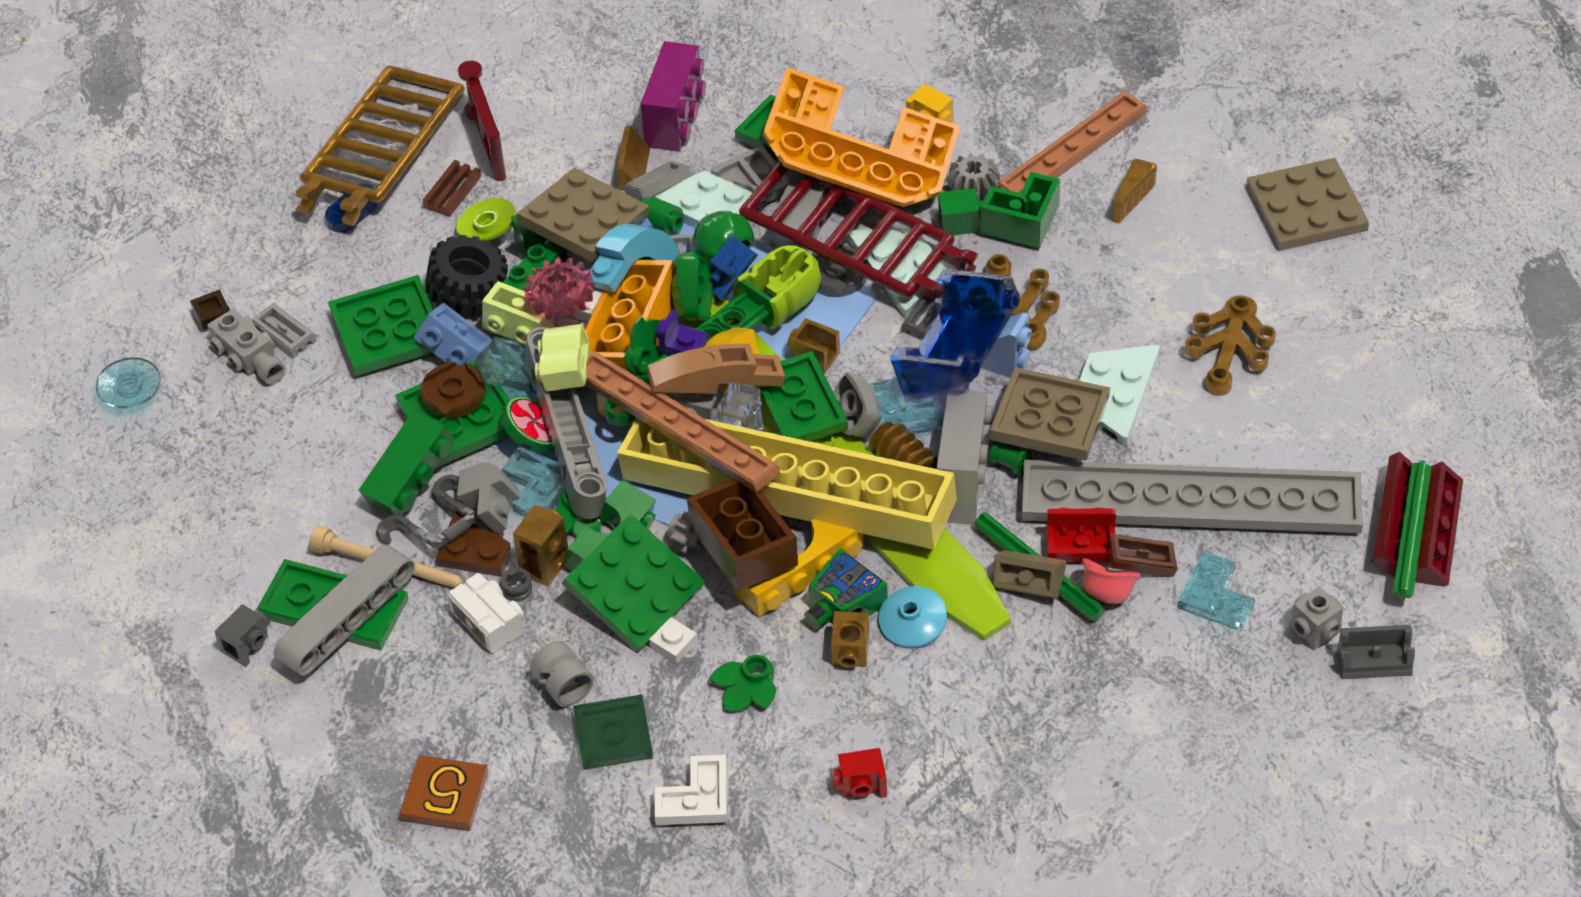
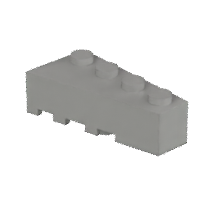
[937,390,993,524]

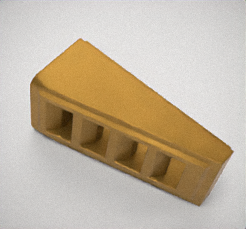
[1113,158,1157,224]

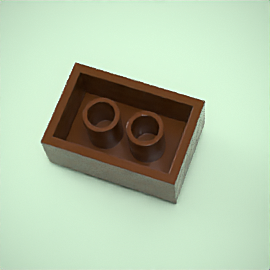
[687,479,798,591]

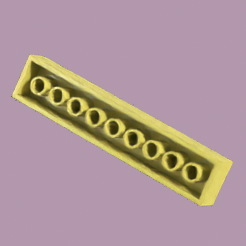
[617,418,957,549]

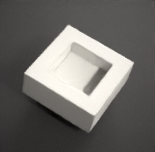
[649,617,698,664]

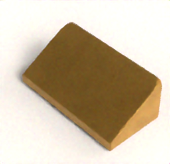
[617,125,650,191]

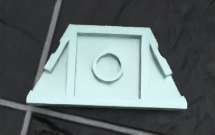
[650,171,752,228]
[847,228,946,318]
[1079,345,1160,446]

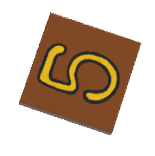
[400,755,488,831]

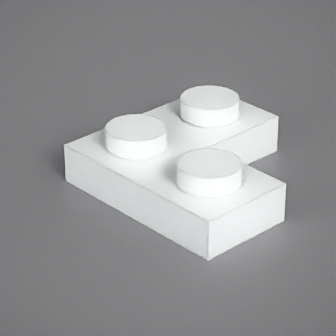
[655,754,727,825]

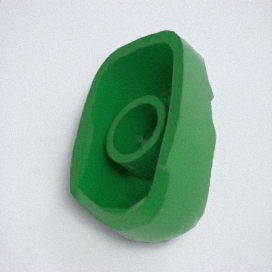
[672,252,713,322]

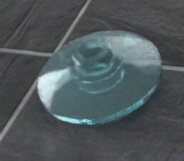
[96,357,161,409]

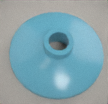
[879,586,947,648]

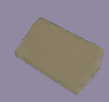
[993,550,1066,599]

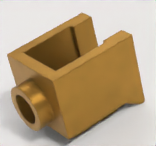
[788,318,840,374]

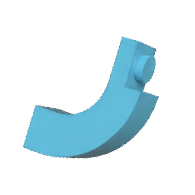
[584,223,680,293]

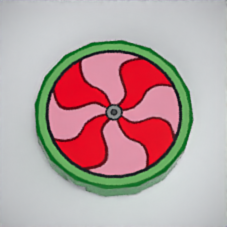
[500,396,555,453]

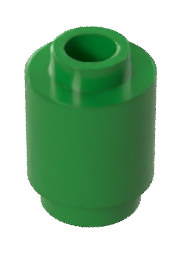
[641,197,684,235]

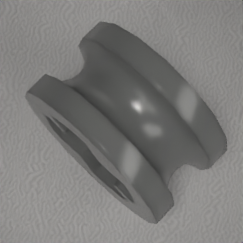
[501,567,533,602]

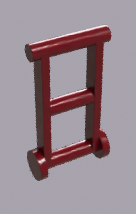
[458,60,506,181]

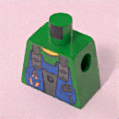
[804,548,888,629]

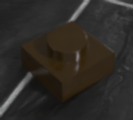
[190,289,230,329]

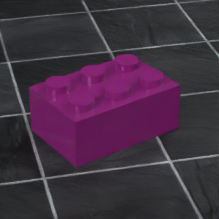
[641,41,706,152]

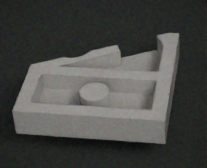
[711,145,790,203]

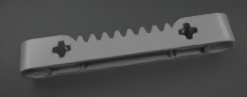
[524,327,607,519]

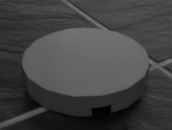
[811,244,867,297]

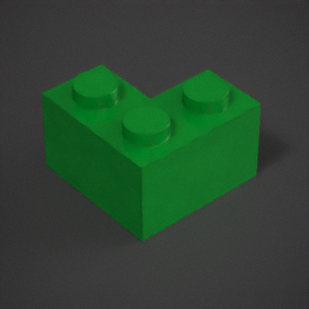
[980,172,1060,248]

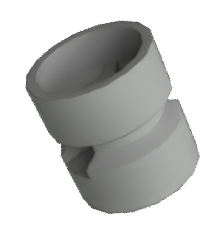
[530,641,594,707]

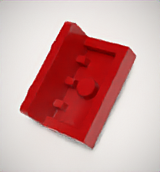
[1047,507,1116,562]

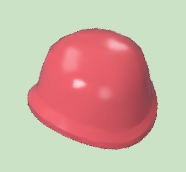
[1082,558,1141,604]

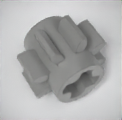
[667,511,704,553]

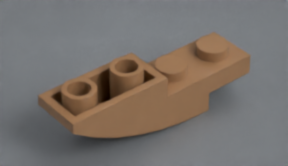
[647,344,785,394]

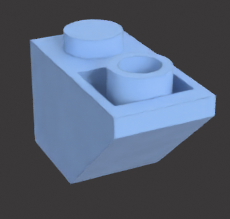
[978,312,1032,378]

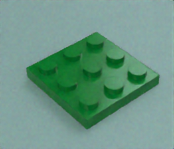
[328,275,433,376]
[395,357,509,468]
[562,513,706,653]

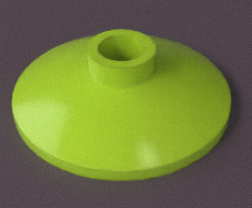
[456,198,516,241]

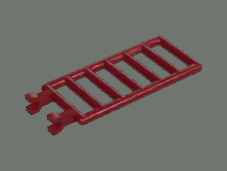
[739,161,978,309]

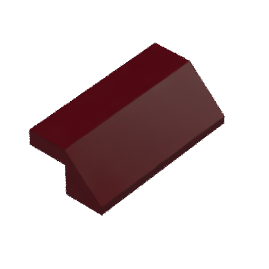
[1373,452,1463,587]

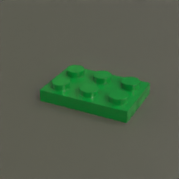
[755,351,848,442]

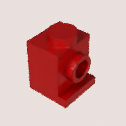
[832,748,887,798]

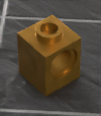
[831,611,870,668]

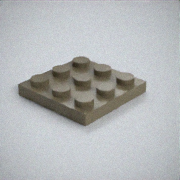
[1247,158,1369,251]
[516,168,649,262]
[989,367,1110,461]

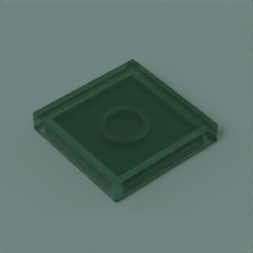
[573,694,653,770]

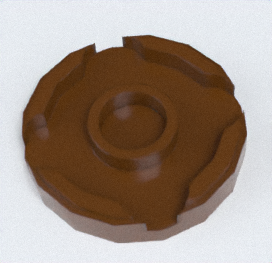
[420,362,486,418]

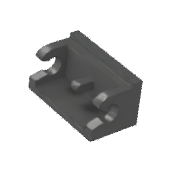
[1337,625,1415,679]

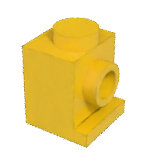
[906,83,954,123]

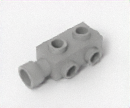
[208,308,286,384]

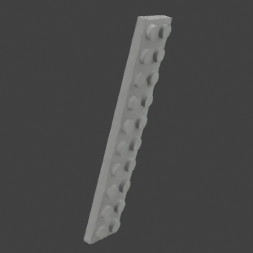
[1022,460,1363,533]

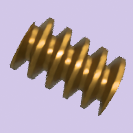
[869,422,938,469]

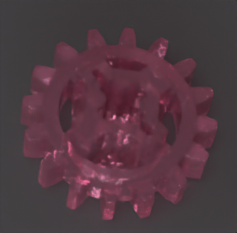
[524,257,595,321]

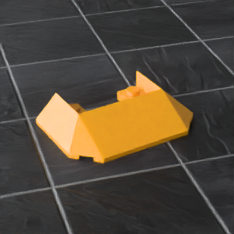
[763,67,961,207]

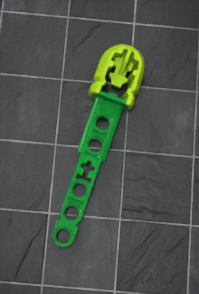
[605,245,822,426]

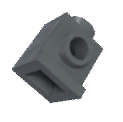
[215,604,270,667]

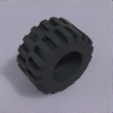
[425,235,508,318]

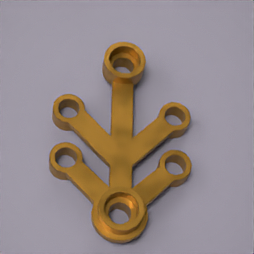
[970,254,1060,351]
[1185,295,1276,396]

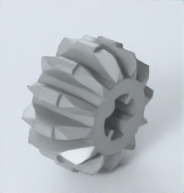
[947,152,1000,201]

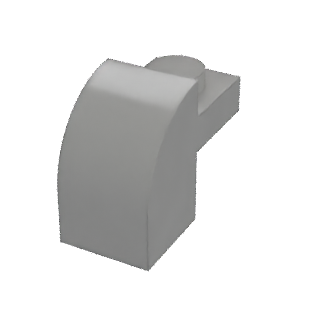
[457,463,520,533]

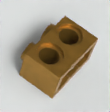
[513,505,568,587]

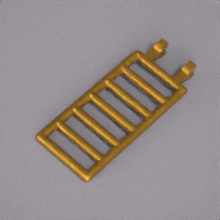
[296,65,465,226]

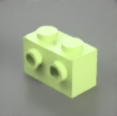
[482,281,554,345]

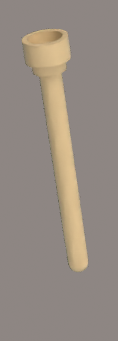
[309,525,462,588]

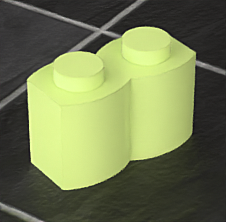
[535,324,589,391]

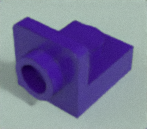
[656,310,708,356]

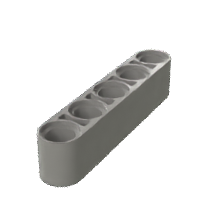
[274,544,415,676]

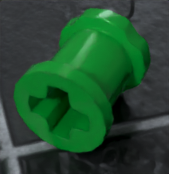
[989,441,1032,476]

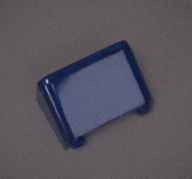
[889,269,1020,399]

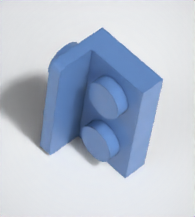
[414,303,494,365]

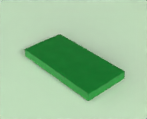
[256,559,409,651]

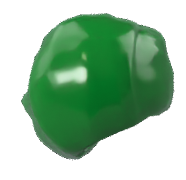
[692,211,754,265]

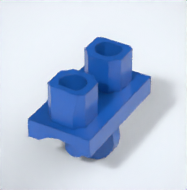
[709,235,758,301]

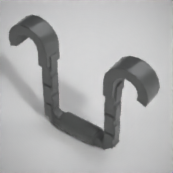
[378,475,477,549]

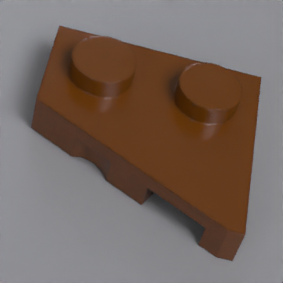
[436,511,512,577]

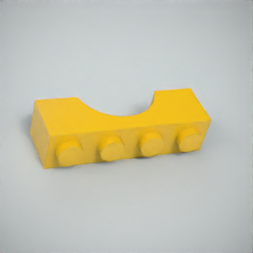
[732,519,864,617]

